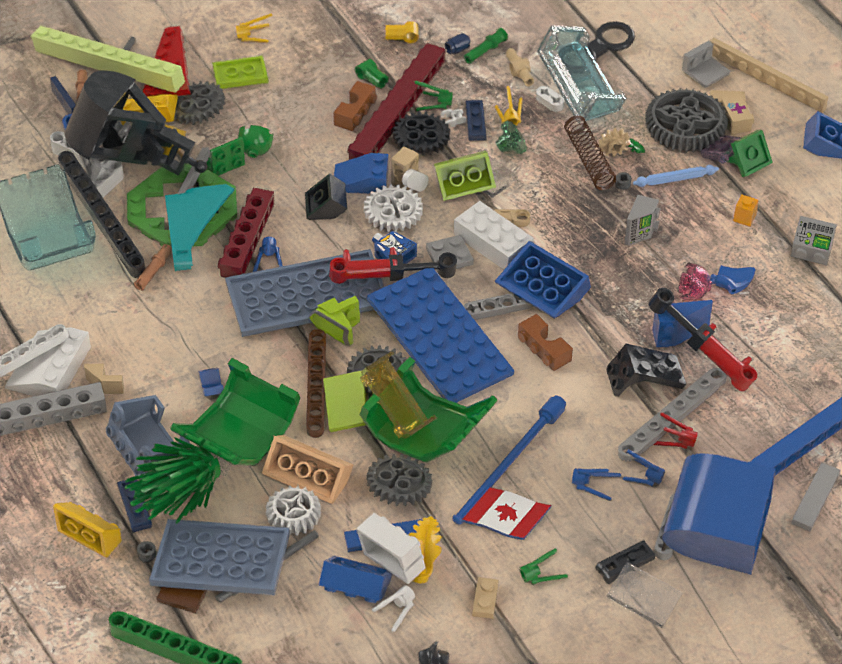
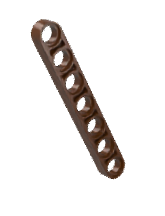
[306,329,326,438]

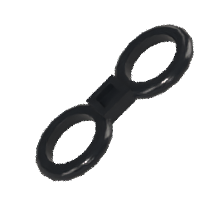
[556,21,635,75]

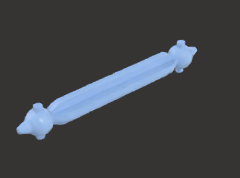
[633,165,719,187]

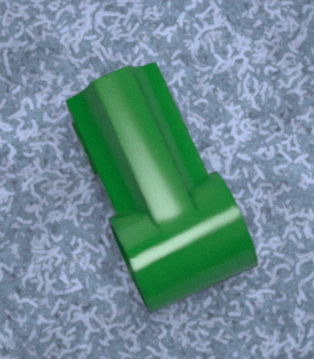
[355,59,389,89]

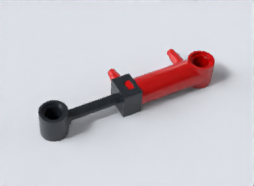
[329,247,457,284]
[648,287,758,391]

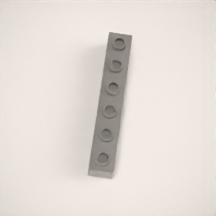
[0,382,107,436]

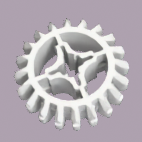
[266,485,321,536]

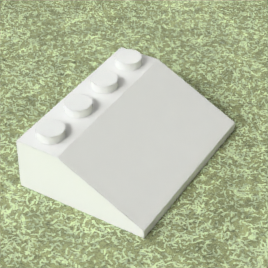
[5,327,91,396]

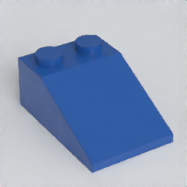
[803,111,842,159]
[334,153,389,194]
[652,300,713,347]

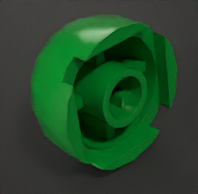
[238,125,274,158]

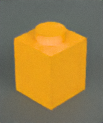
[733,194,759,227]

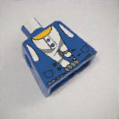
[372,231,417,264]

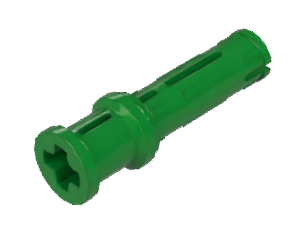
[464,27,508,64]

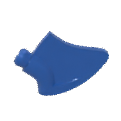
[709,265,756,294]

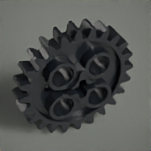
[393,111,450,157]

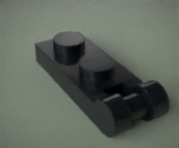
[595,540,656,584]

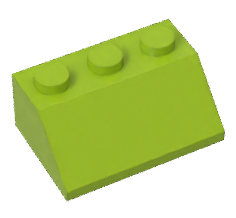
[434,151,496,201]

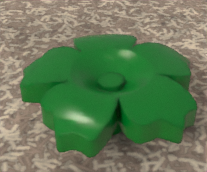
[627,138,645,154]

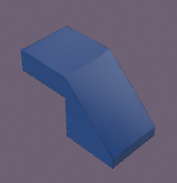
[198,367,224,396]

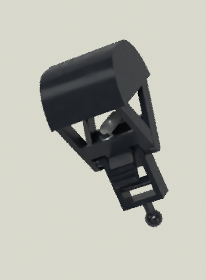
[65,70,208,176]

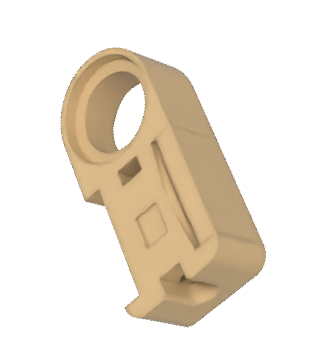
[494,209,530,227]

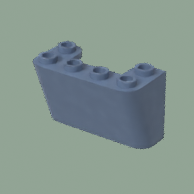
[106,395,191,480]

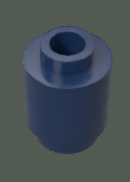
[444,33,471,55]

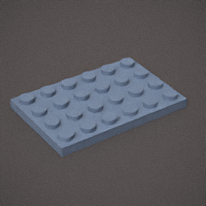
[149,519,290,595]

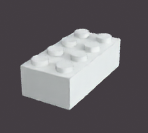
[454,201,534,270]

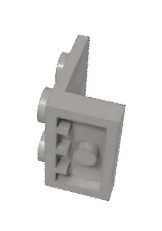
[682,41,730,88]

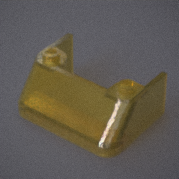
[360,350,437,439]

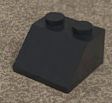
[305,173,348,220]

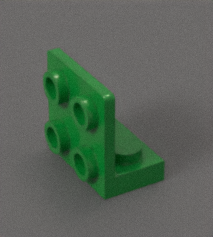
[206,137,245,176]

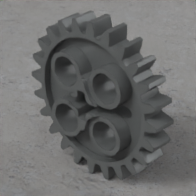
[174,81,226,125]
[347,345,407,398]
[366,454,433,506]

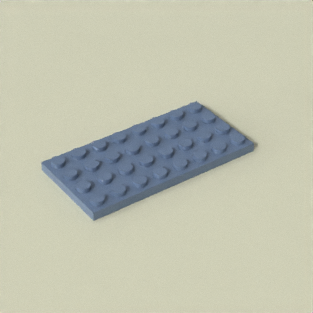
[225,249,384,337]

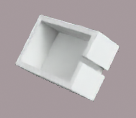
[356,513,425,584]

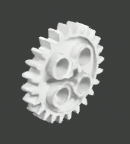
[364,184,423,232]

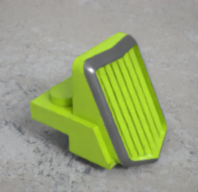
[309,296,360,346]

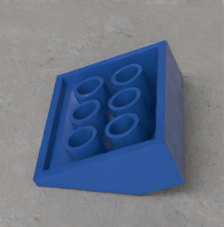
[495,241,591,319]

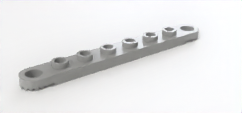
[618,368,727,462]

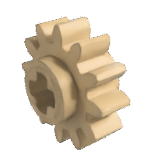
[598,128,631,157]

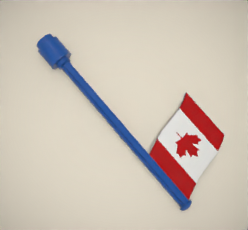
[452,395,566,540]

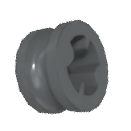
[615,172,632,190]
[137,541,156,562]

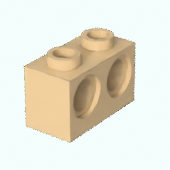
[391,147,419,190]

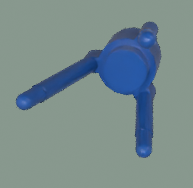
[253,236,283,272]
[623,450,666,487]
[572,468,621,501]

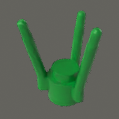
[414,81,453,111]
[519,548,568,585]

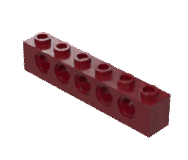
[218,187,275,278]

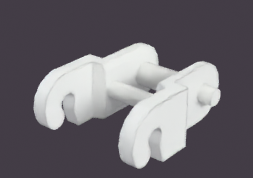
[441,109,466,127]

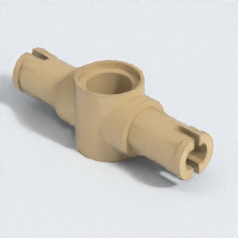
[506,48,534,87]

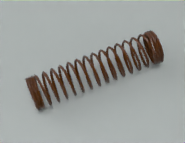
[564,115,617,190]

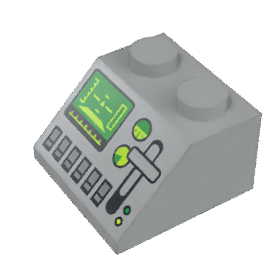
[624,195,661,246]
[791,216,837,265]

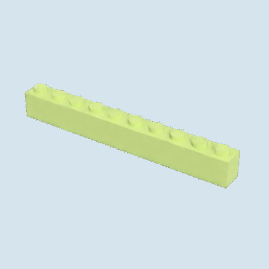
[31,26,185,93]

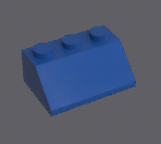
[319,555,393,603]

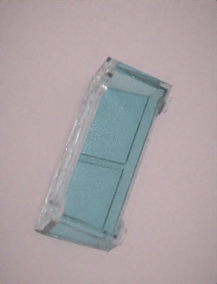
[537,26,627,123]

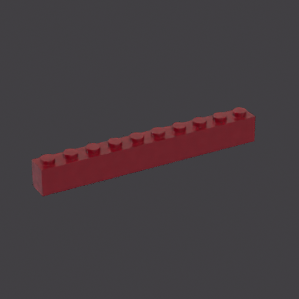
[347,43,445,160]

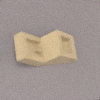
[84,363,124,394]

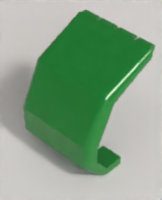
[360,357,497,463]
[170,358,300,466]

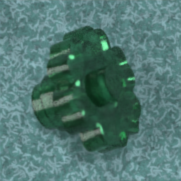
[496,120,527,154]

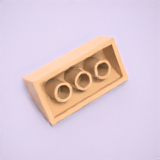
[261,435,354,504]

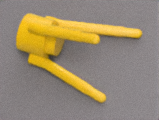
[236,13,272,43]
[495,86,523,127]

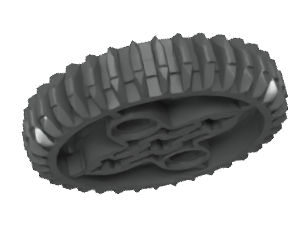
[645,88,728,153]

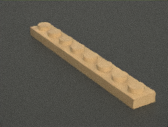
[710,37,828,113]

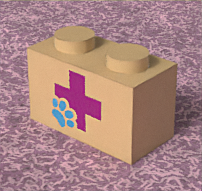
[721,95,754,135]

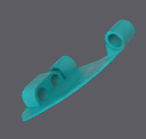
[165,184,235,271]

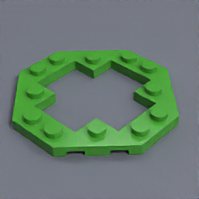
[127,164,238,248]

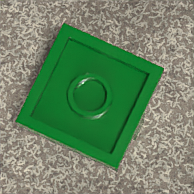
[725,130,773,177]

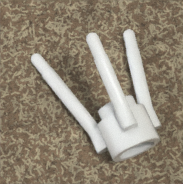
[372,585,415,632]

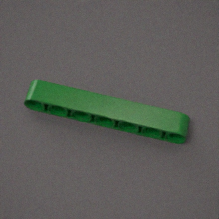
[108,611,242,664]

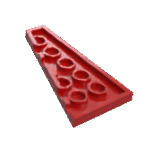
[142,26,190,97]

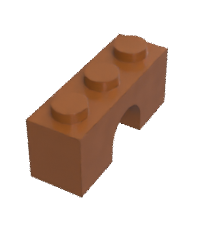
[333,81,377,132]
[518,314,573,371]

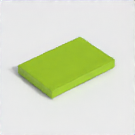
[212,56,269,89]
[323,371,366,432]

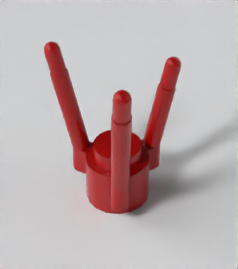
[653,413,698,449]

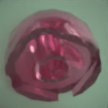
[678,262,712,301]

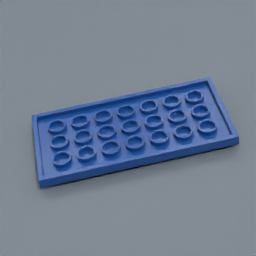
[367,268,514,403]

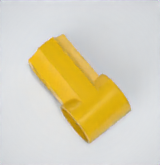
[385,21,419,44]

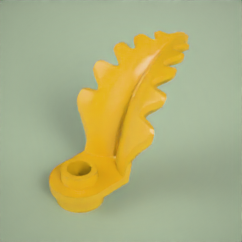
[409,516,442,583]

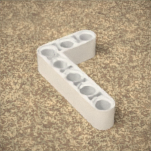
[50,131,124,201]

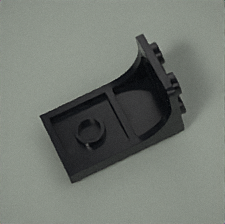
[606,343,686,397]

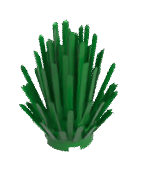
[125,437,221,524]

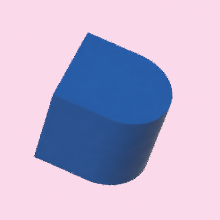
[662,453,775,575]

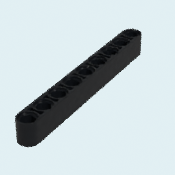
[58,151,146,278]

